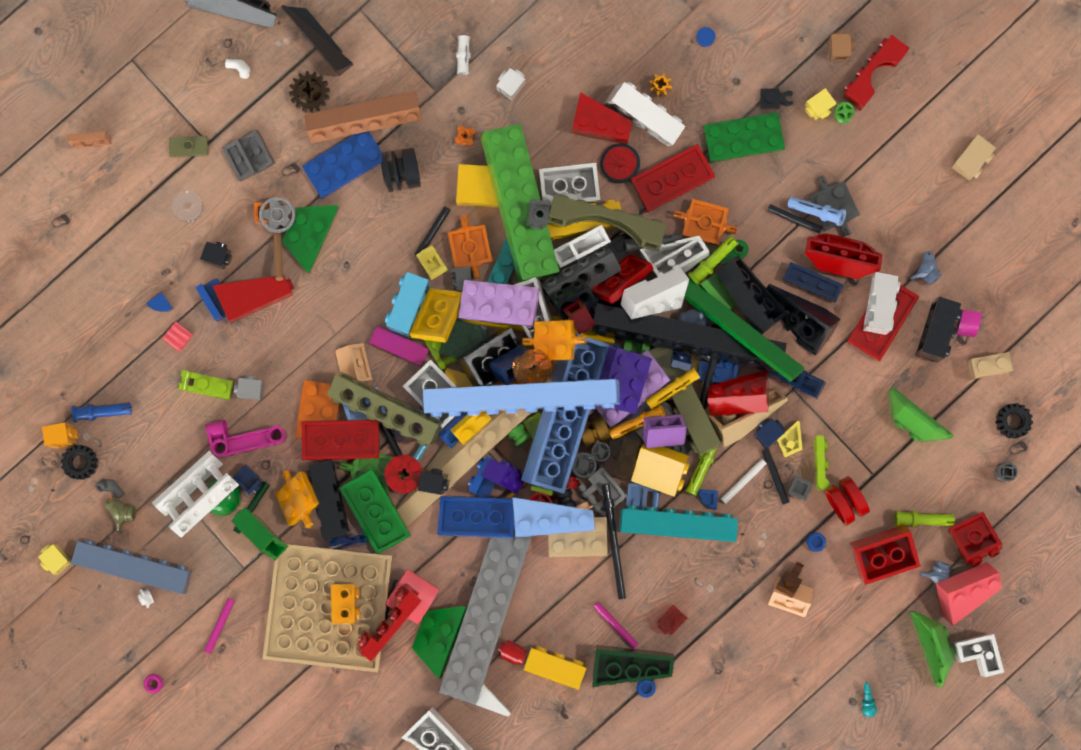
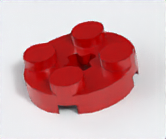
[384,455,423,494]

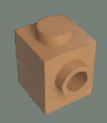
[829,31,854,61]

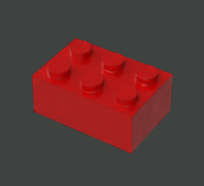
[850,524,921,585]

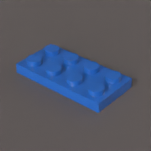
[302,131,382,199]
[437,496,515,539]

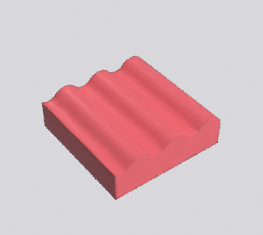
[162,322,193,352]

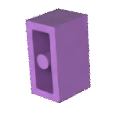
[642,414,686,448]

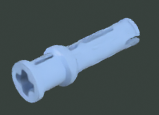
[788,196,846,226]

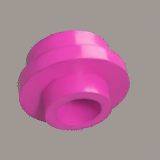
[144,674,164,694]

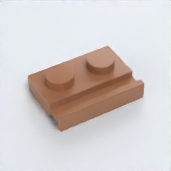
[67,131,111,148]

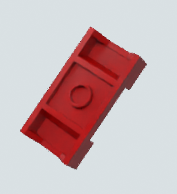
[357,584,422,662]

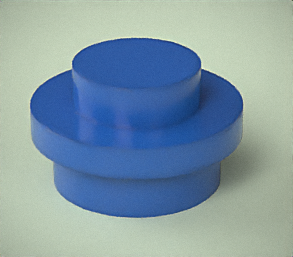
[806,532,826,552]
[636,680,656,698]

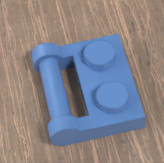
[626,483,662,512]

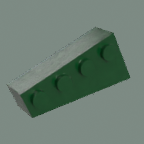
[592,645,674,688]

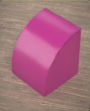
[956,310,982,338]

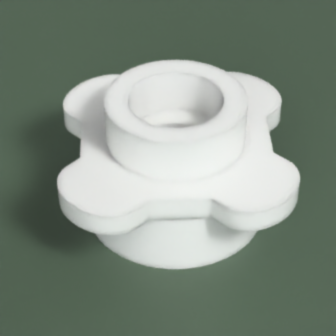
[137,589,154,608]

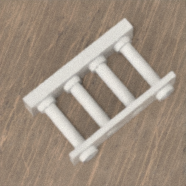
[152,450,239,537]

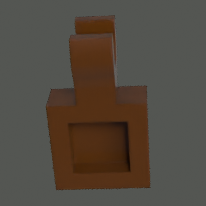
[775,562,804,598]

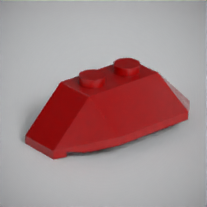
[805,233,883,279]

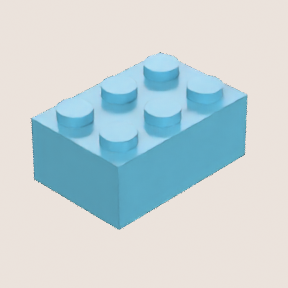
[385,272,431,338]

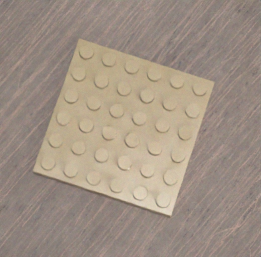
[263,544,393,672]

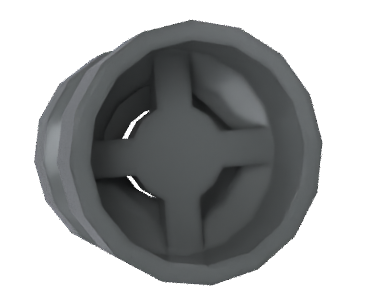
[591,442,610,462]
[994,462,1018,483]

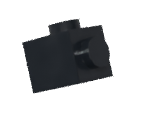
[200,241,232,269]
[418,468,450,495]

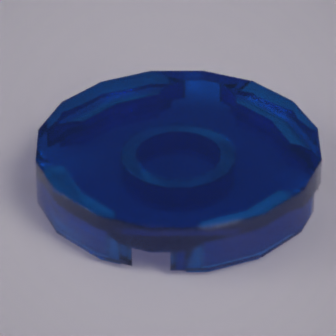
[329,535,368,549]

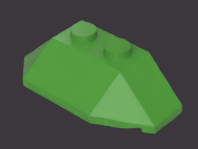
[888,387,954,442]
[910,611,955,687]

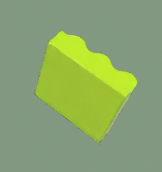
[531,485,553,496]

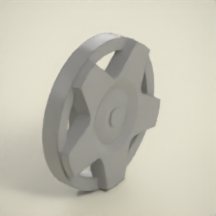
[259,197,295,233]

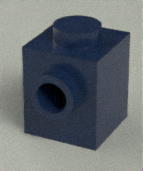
[754,419,785,449]

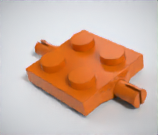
[673,199,738,246]
[448,215,493,279]

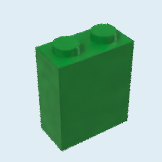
[231,507,289,561]

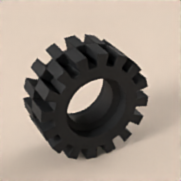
[995,403,1033,439]
[61,445,99,480]

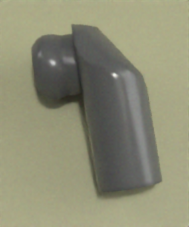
[96,479,125,499]

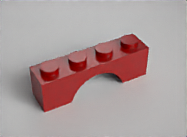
[843,35,910,111]

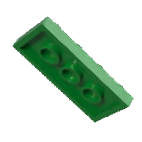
[703,112,785,163]
[339,468,411,554]

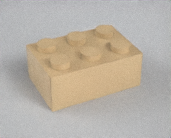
[548,517,607,557]

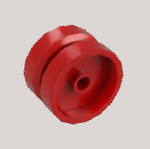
[824,476,870,526]

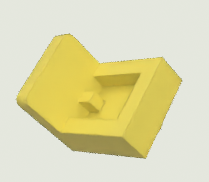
[417,245,448,280]

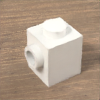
[496,68,525,101]

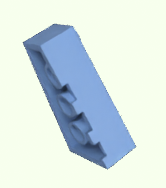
[513,498,595,537]

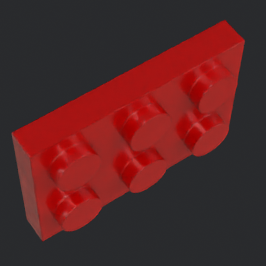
[591,254,654,304]

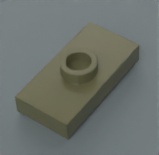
[169,136,208,157]

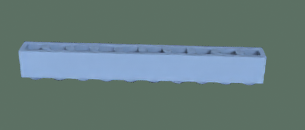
[423,379,620,418]

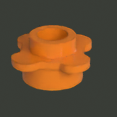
[455,126,475,146]

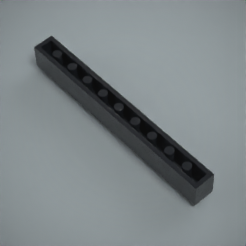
[591,303,787,372]

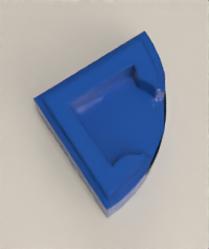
[146,293,173,312]
[698,489,718,510]

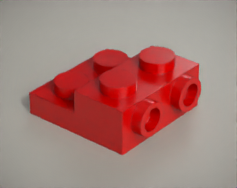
[948,512,1002,566]

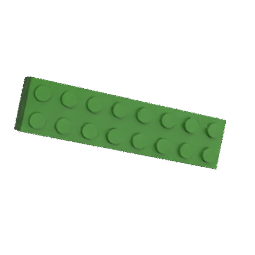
[480,124,560,283]

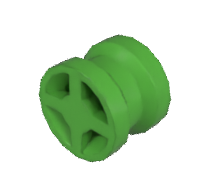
[834,102,855,124]
[507,424,532,448]

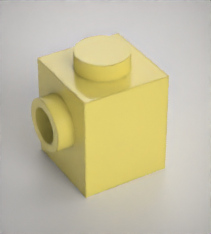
[805,88,837,120]
[38,544,71,575]

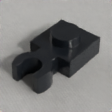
[760,88,793,109]

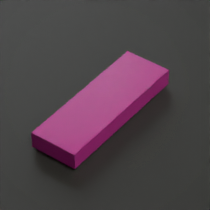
[369,326,429,367]

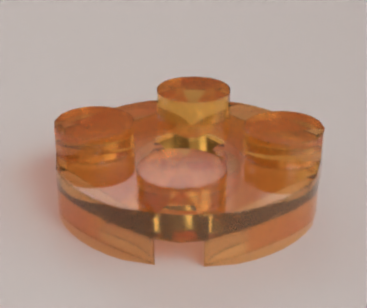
[512,349,552,384]

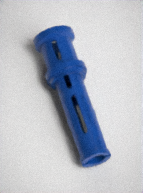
[72,402,132,423]

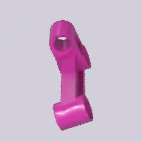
[205,420,287,458]

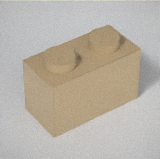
[951,134,996,181]
[967,352,1013,380]

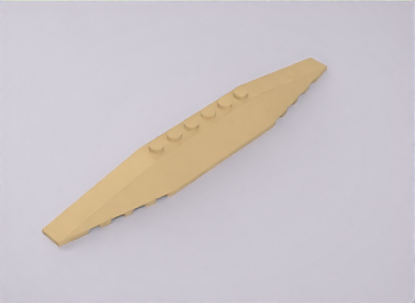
[397,360,558,527]

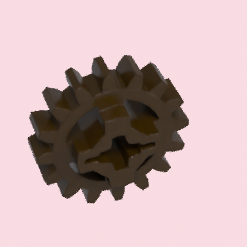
[289,71,330,113]

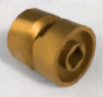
[582,415,611,448]

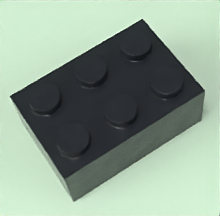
[915,296,963,363]
[457,328,520,387]

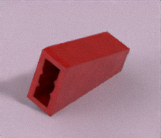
[213,275,295,323]

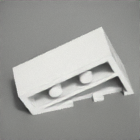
[640,236,709,278]
[621,265,689,319]

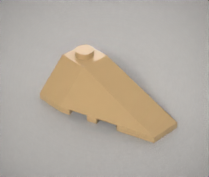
[704,388,788,447]

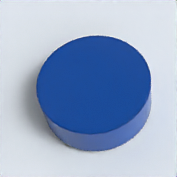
[696,27,715,47]

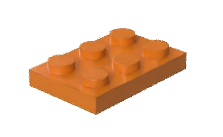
[295,380,340,438]

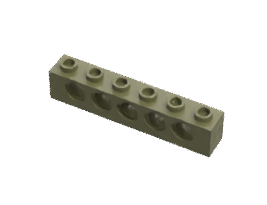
[327,372,443,446]

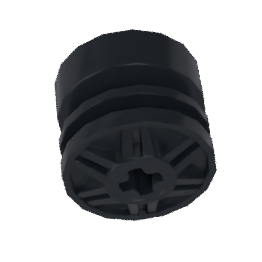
[381,147,421,192]

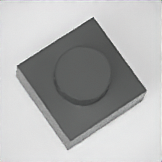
[787,475,813,501]

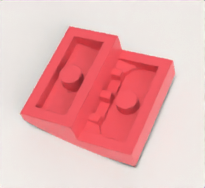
[385,569,439,624]

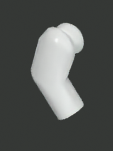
[225,59,251,79]

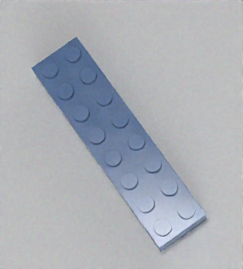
[521,333,609,494]

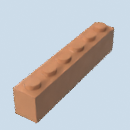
[304,91,422,143]

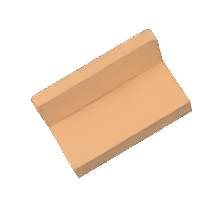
[335,343,372,382]
[768,577,814,617]

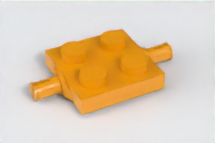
[522,320,587,361]
[275,470,319,528]

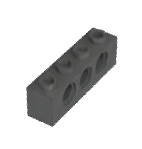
[541,245,622,304]

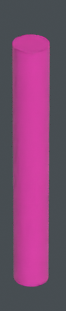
[204,598,235,654]
[593,602,638,649]

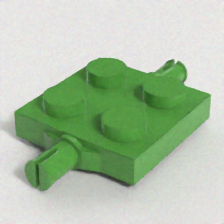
[340,454,406,493]

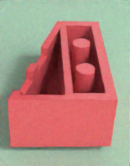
[936,562,1002,626]

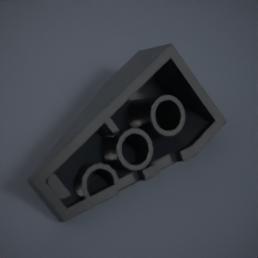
[766,284,840,356]

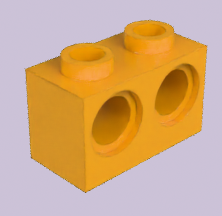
[42,423,79,448]

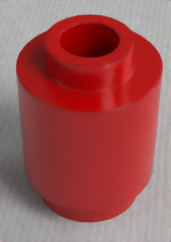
[498,640,528,665]

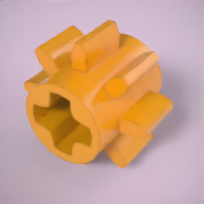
[649,73,672,98]

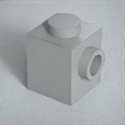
[234,375,264,401]

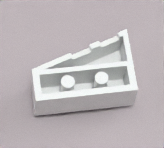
[863,272,900,335]

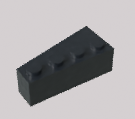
[716,256,788,335]
[307,460,351,541]

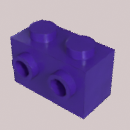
[482,458,524,494]

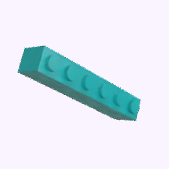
[619,505,738,542]

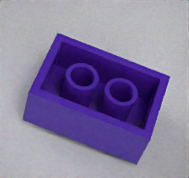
[599,345,652,414]

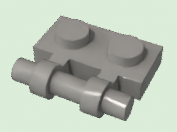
[578,467,627,517]

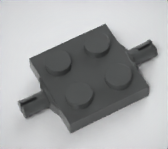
[809,175,860,237]

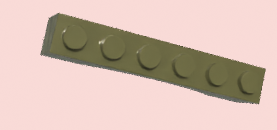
[548,194,666,251]

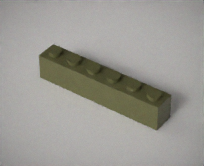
[650,347,721,456]

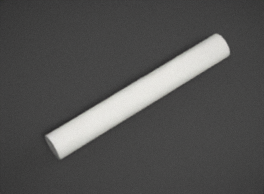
[721,459,767,504]

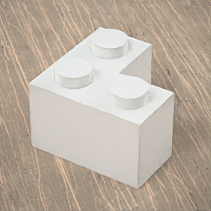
[952,633,1004,677]

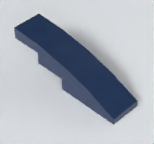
[756,367,826,399]

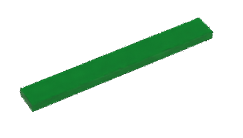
[684,277,804,382]

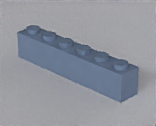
[71,539,192,594]

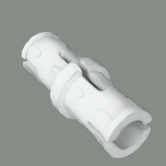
[456,35,471,75]

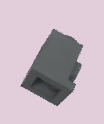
[526,199,551,230]
[451,266,472,292]

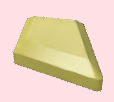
[777,421,803,457]

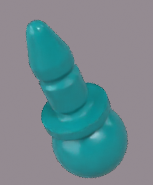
[862,682,877,718]

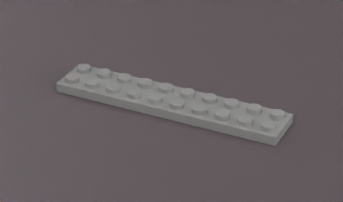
[439,531,532,705]

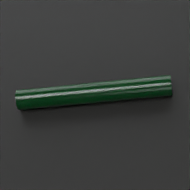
[233,481,270,534]

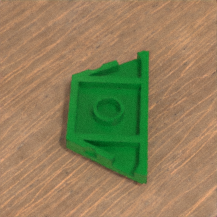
[282,205,339,274]
[412,606,467,679]

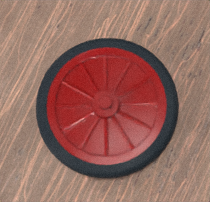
[600,144,640,183]

